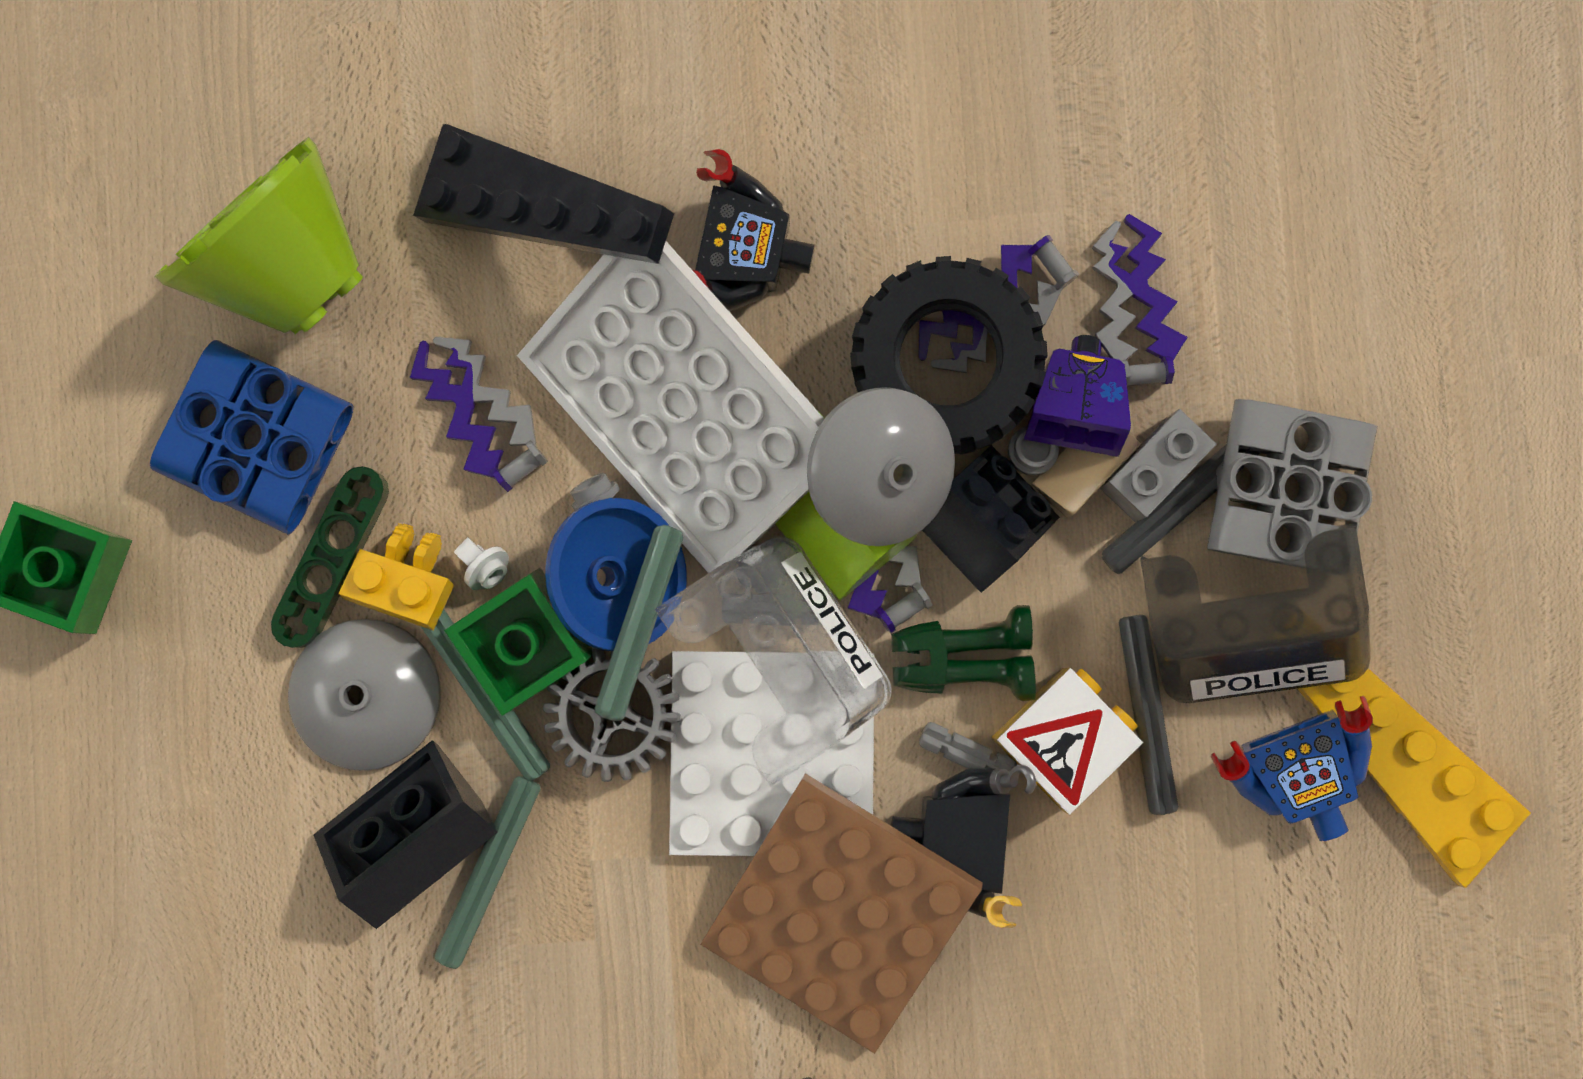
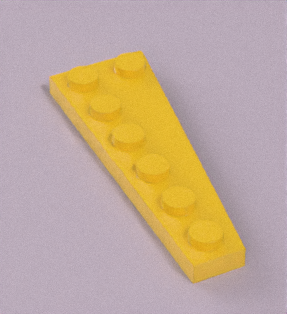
[1263,608,1531,888]

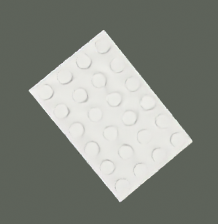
[517,241,824,579]

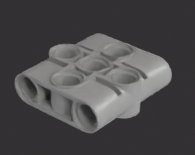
[1207,399,1378,576]

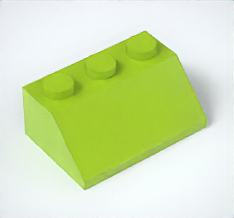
[775,411,917,601]

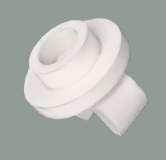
[454,537,509,590]

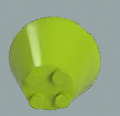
[155,137,363,334]

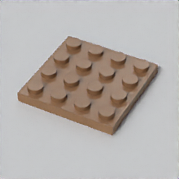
[700,773,983,1054]

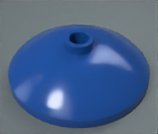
[545,498,687,651]

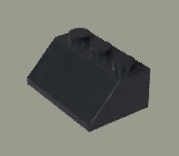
[314,740,498,929]

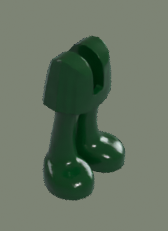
[891,605,1036,701]

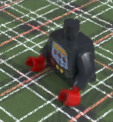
[692,149,815,311]

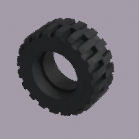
[850,256,1048,455]

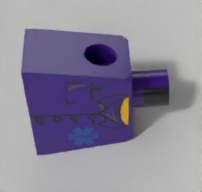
[1024,335,1131,457]

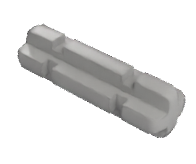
[919,722,1017,772]

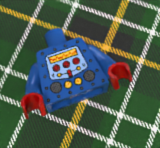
[1211,696,1373,841]

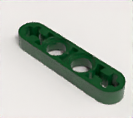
[271,466,389,648]

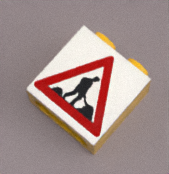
[991,668,1143,815]

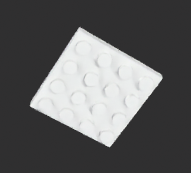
[669,651,874,856]

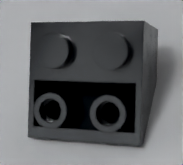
[922,445,1060,593]

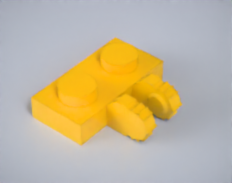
[338,523,454,631]

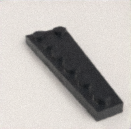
[413,124,674,264]

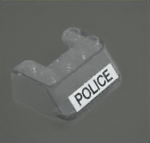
[655,537,891,787]

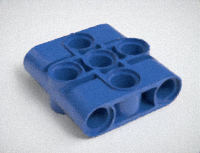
[150,340,354,535]

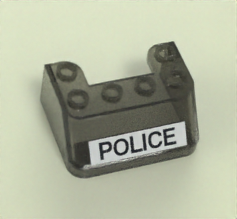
[1140,524,1371,703]

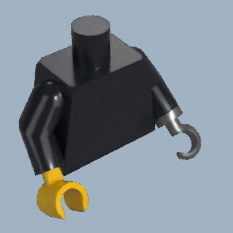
[891,765,1036,928]

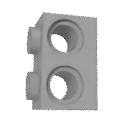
[1100,409,1217,522]

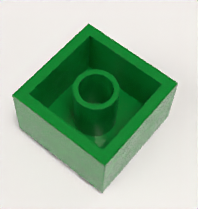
[0,501,133,634]
[444,568,592,716]

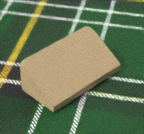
[1032,433,1142,518]

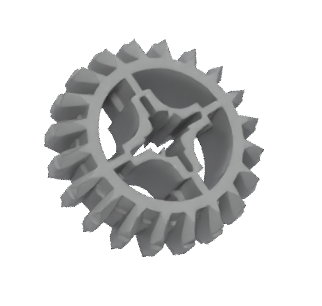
[543,647,681,782]

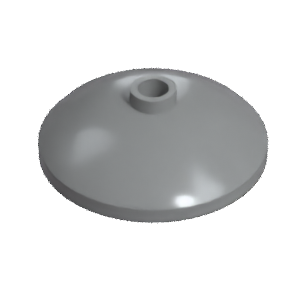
[807,387,955,546]
[288,619,441,770]

